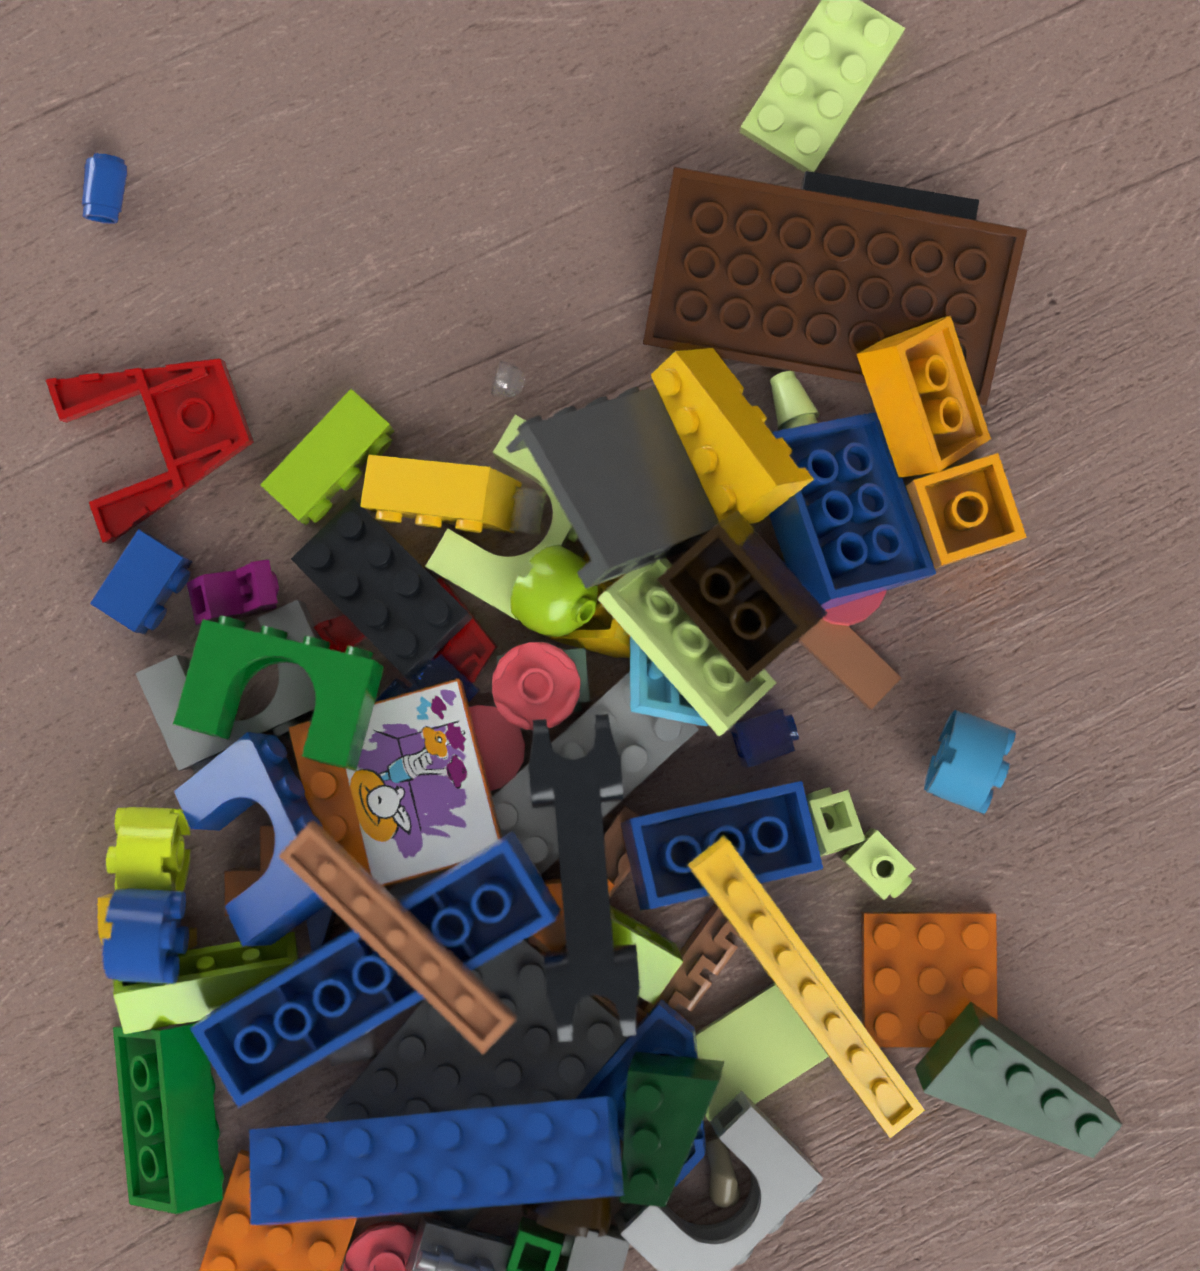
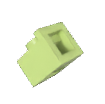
[806,787,866,857]

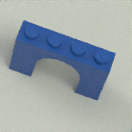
[174,732,327,946]

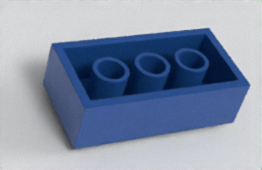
[620,781,823,911]

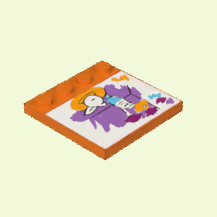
[288,679,502,888]

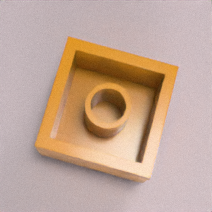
[905,453,1027,568]

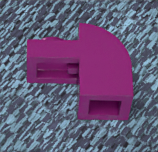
[187,559,279,625]

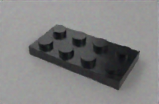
[291,498,473,680]

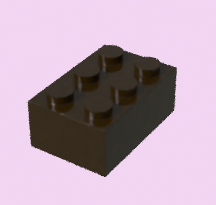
[657,510,828,683]

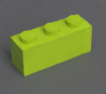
[260,389,394,525]

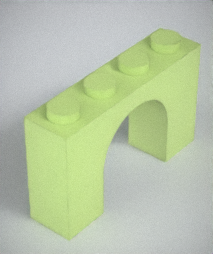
[425,415,578,622]

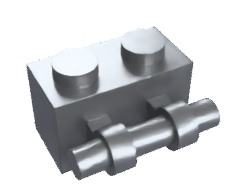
[406,1215,512,1271]

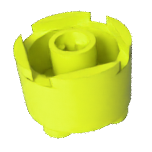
[106,807,191,891]

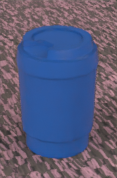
[82,153,127,224]

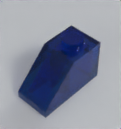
[730,708,799,768]

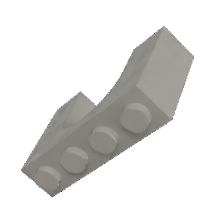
[135,600,321,774]
[614,1091,823,1271]

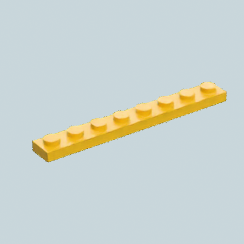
[687,836,925,1138]

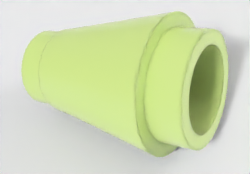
[770,371,819,430]

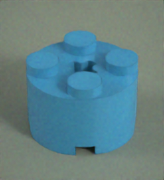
[924,710,1016,814]

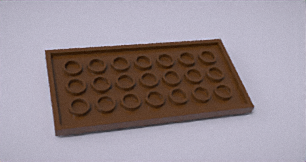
[643,166,1027,406]

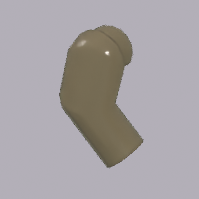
[706,1139,741,1208]

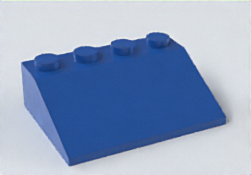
[769,412,937,609]

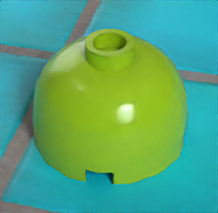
[510,545,598,637]

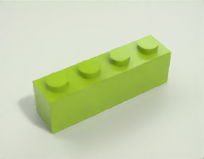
[113,932,300,1034]

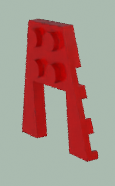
[46,358,254,544]

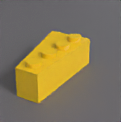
[651,348,814,524]

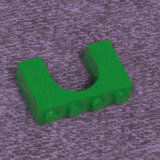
[173,616,384,771]

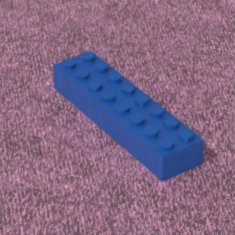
[190,831,561,1108]
[249,1097,624,1225]

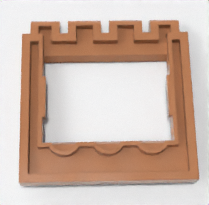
[528,805,742,1026]

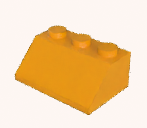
[857,316,991,477]

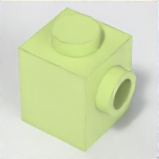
[841,828,916,900]

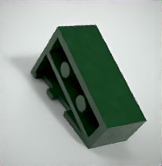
[620,1051,725,1207]

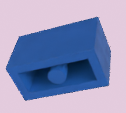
[90,529,193,634]

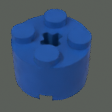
[103,888,189,984]

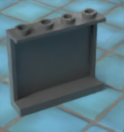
[506,386,719,589]

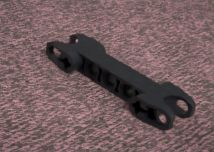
[529,714,640,1042]

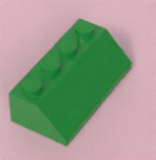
[113,1021,224,1214]

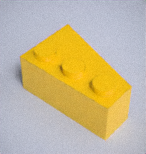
[360,455,522,533]

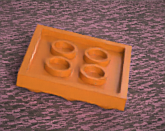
[861,912,998,1047]
[199,1149,358,1271]

